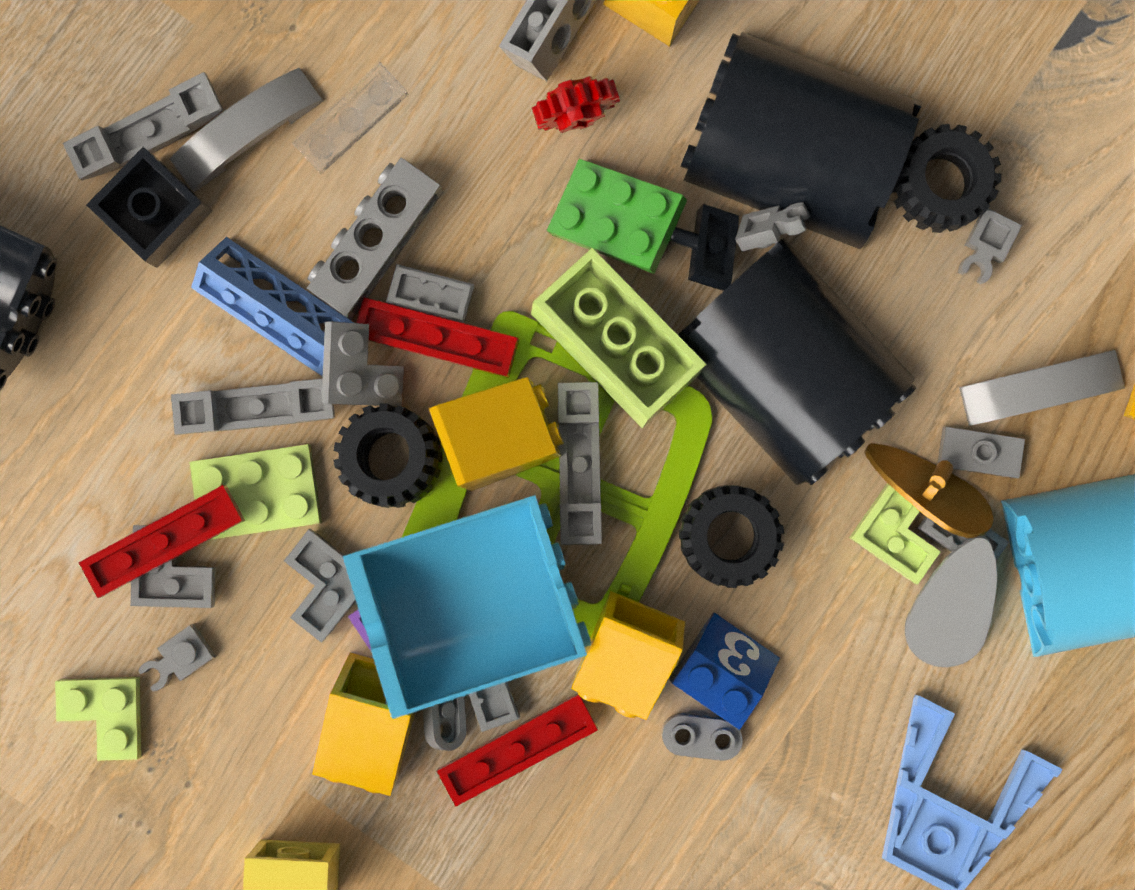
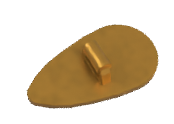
[864,443,994,538]

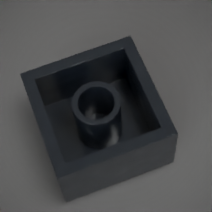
[86,147,212,268]

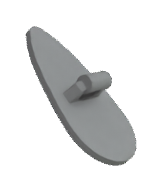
[905,536,997,667]

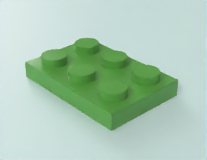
[547,159,687,274]

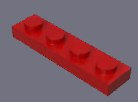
[357,297,519,378]
[78,485,245,599]
[437,693,598,807]

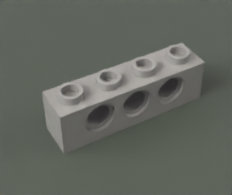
[499,0,596,81]
[306,157,443,321]

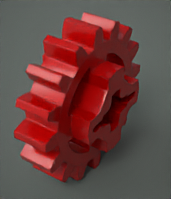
[531,76,620,133]

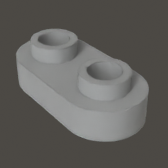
[423,696,466,751]
[661,713,743,761]

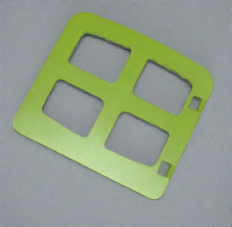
[401,311,712,638]

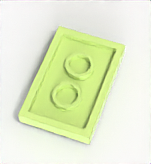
[189,444,322,540]

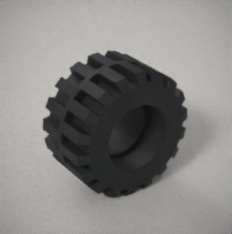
[892,124,1002,233]
[333,403,442,508]
[679,485,785,588]

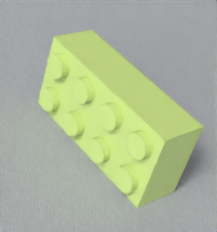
[531,248,706,429]

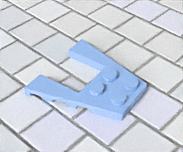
[882,695,1062,890]

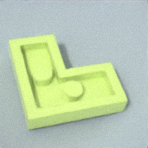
[849,483,941,585]
[55,677,142,761]

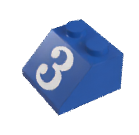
[669,612,780,730]

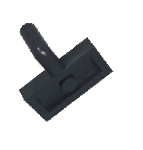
[661,204,739,291]

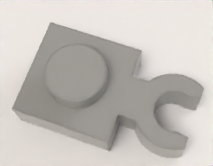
[735,202,810,251]
[958,209,1022,285]
[138,624,216,691]

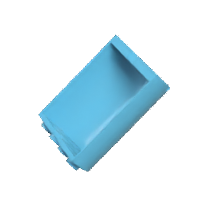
[1001,474,1135,657]
[342,495,591,719]

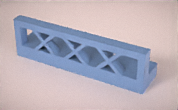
[191,237,354,377]

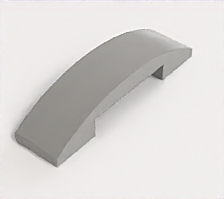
[170,68,323,192]
[63,72,223,180]
[959,350,1125,426]
[171,378,335,435]
[558,382,602,545]

